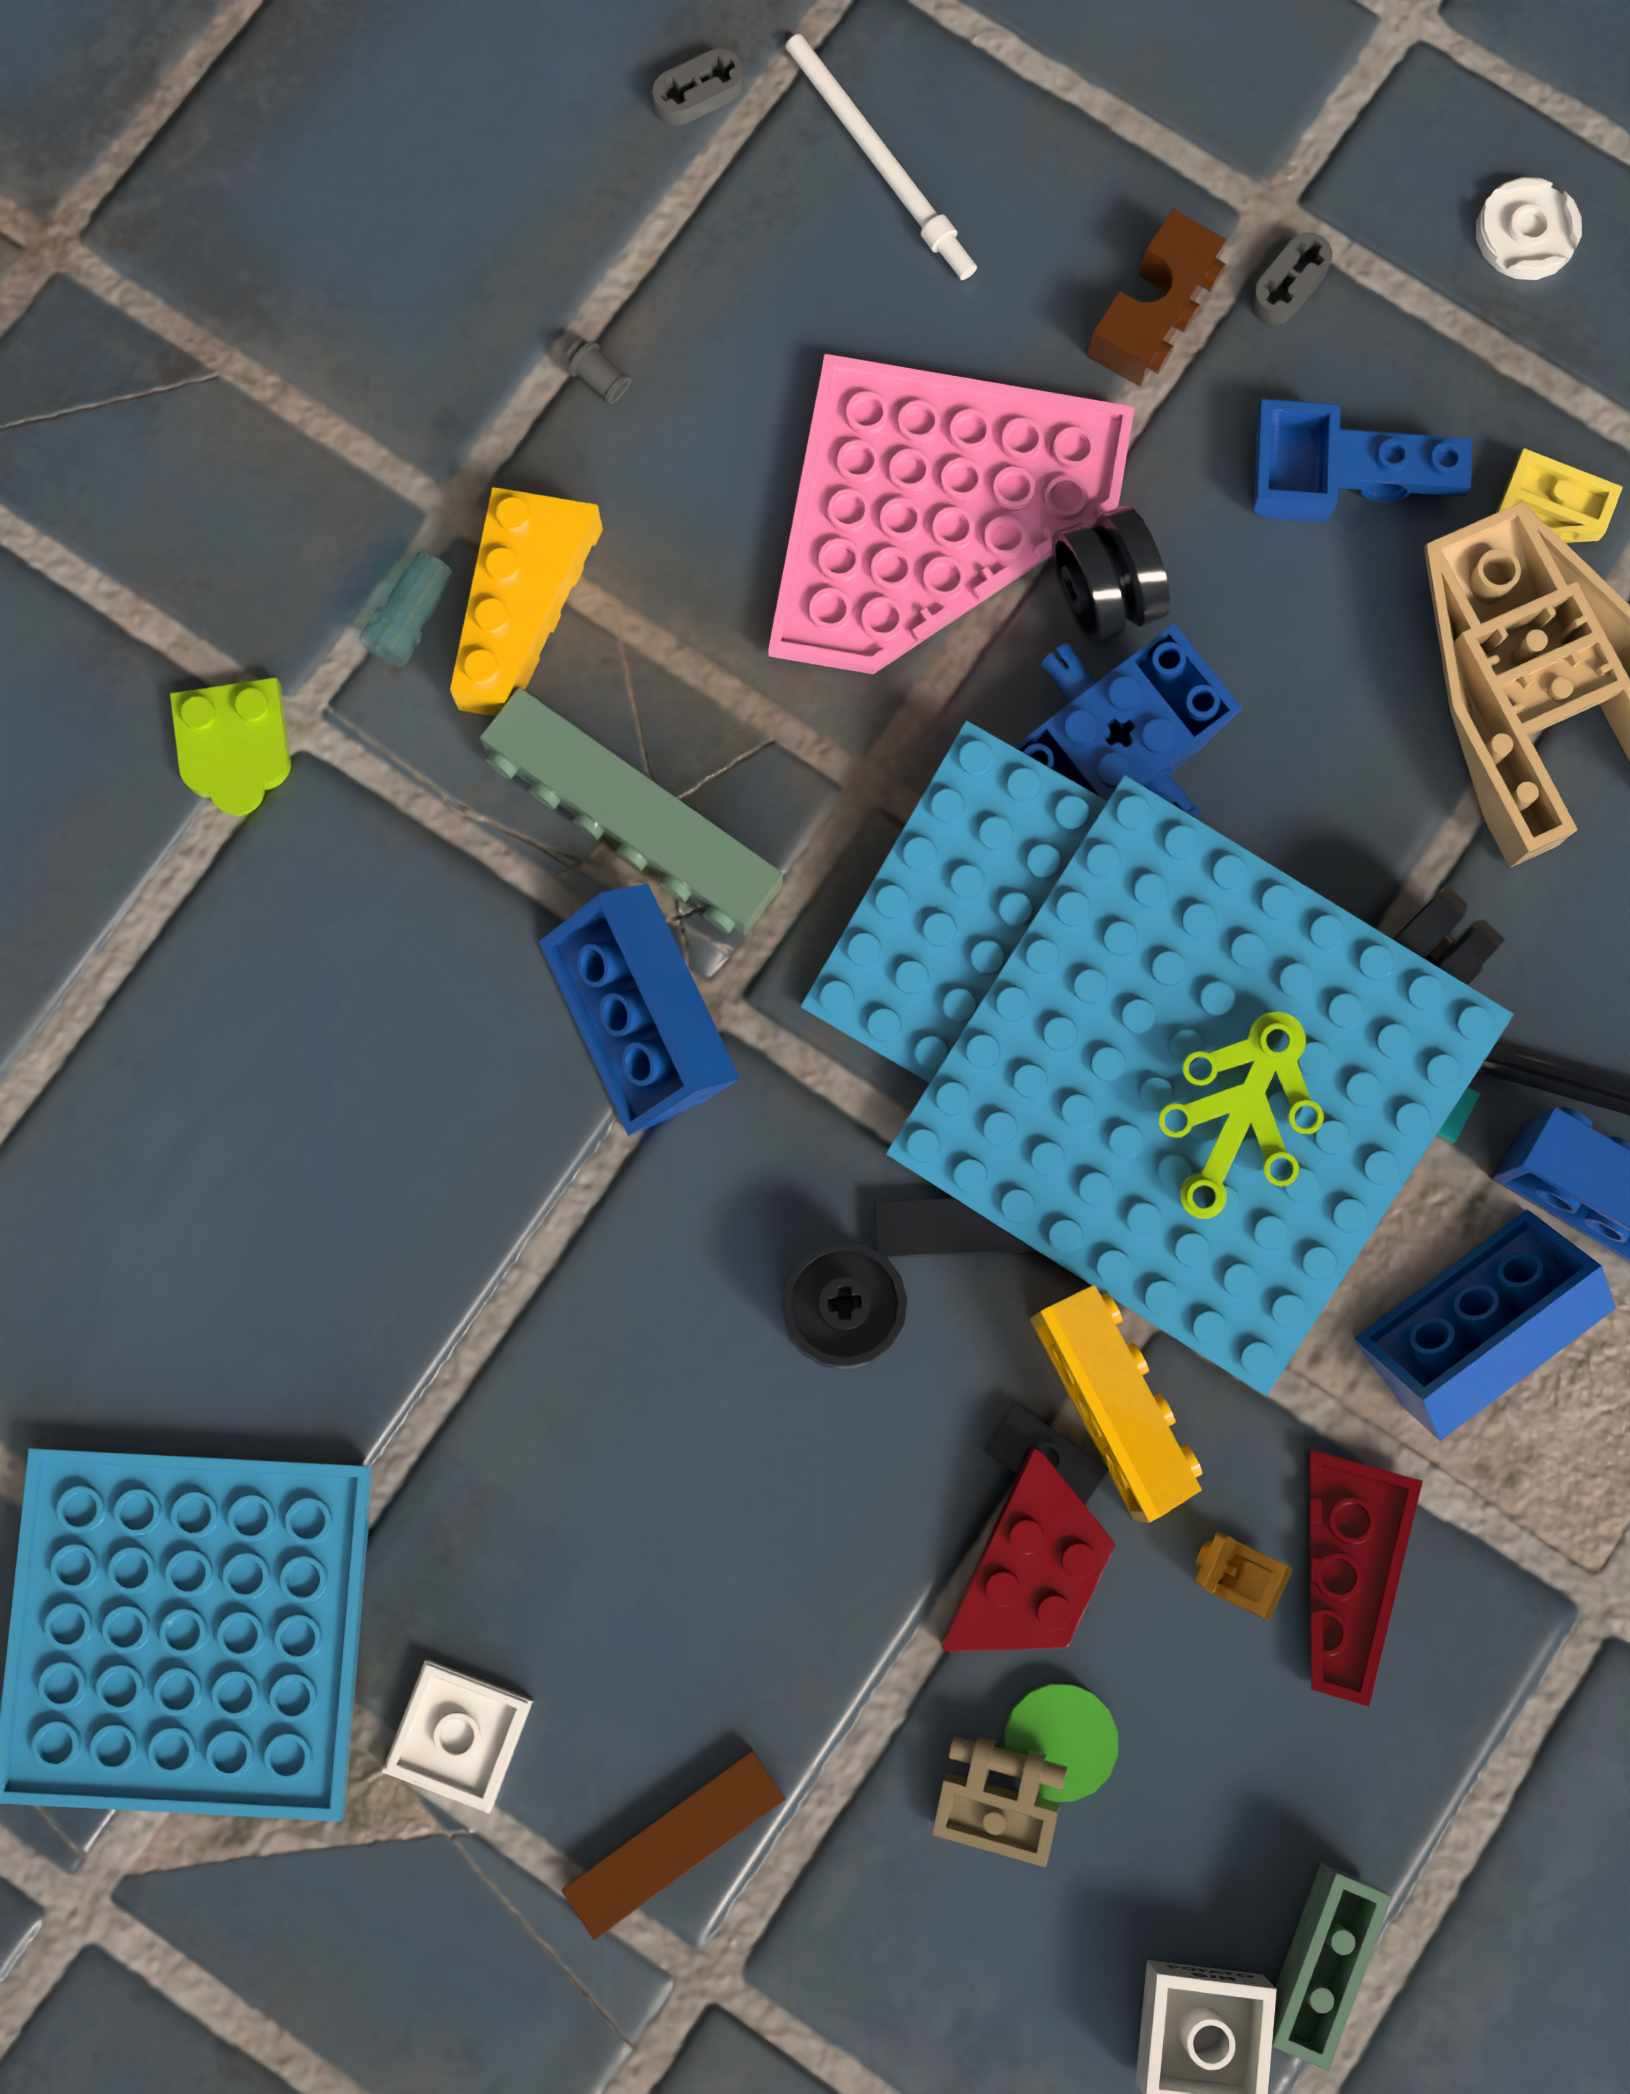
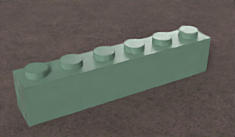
[480,687,783,937]

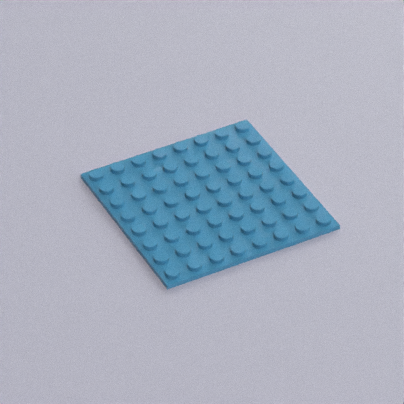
[886,775,1514,1397]

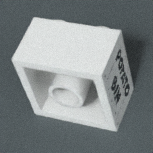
[1136,1960,1277,2094]

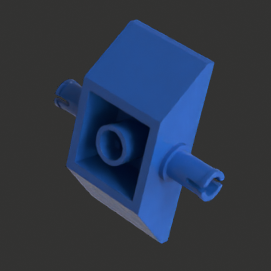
[1014,623,1242,818]

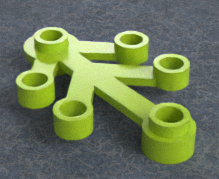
[1158,1012,1324,1219]

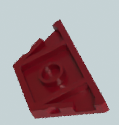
[940,1445,1116,1652]

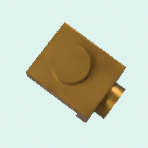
[1194,1531,1293,1622]

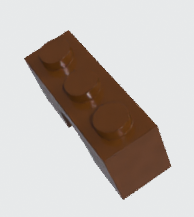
[1087,209,1227,387]

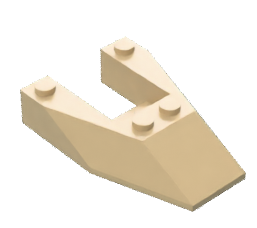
[1424,502,1630,868]

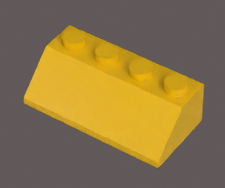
[1030,1285,1202,1523]

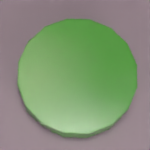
[1004,1683,1118,1802]

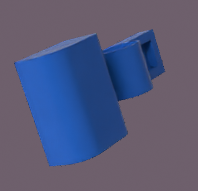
[1253,399,1472,522]

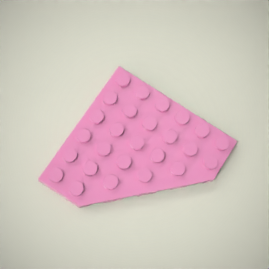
[768,354,1135,674]

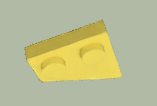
[1496,448,1623,543]

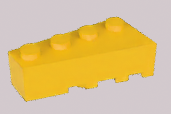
[450,487,603,717]

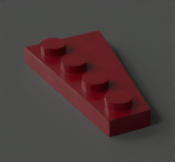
[1309,1450,1423,1707]

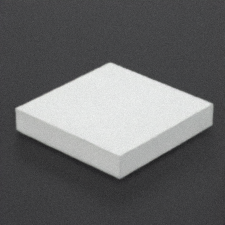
[382,1659,534,1813]

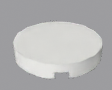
[1476,177,1582,280]

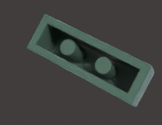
[1272,1862,1392,2071]

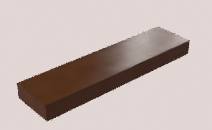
[561,1749,786,1940]

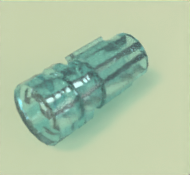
[358,552,454,667]

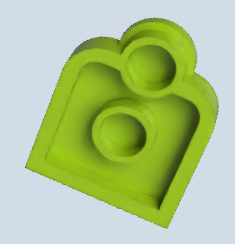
[170,677,291,816]

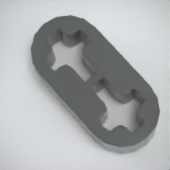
[652,48,744,126]
[1251,232,1333,325]

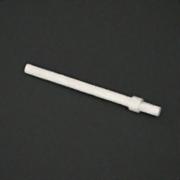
[786,34,977,280]

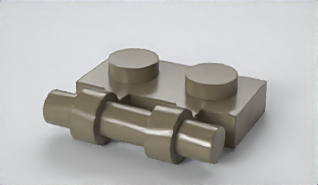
[932,1735,1068,1868]

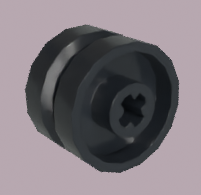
[1052,505,1170,644]
[1393,885,1505,985]
[782,1241,907,1370]

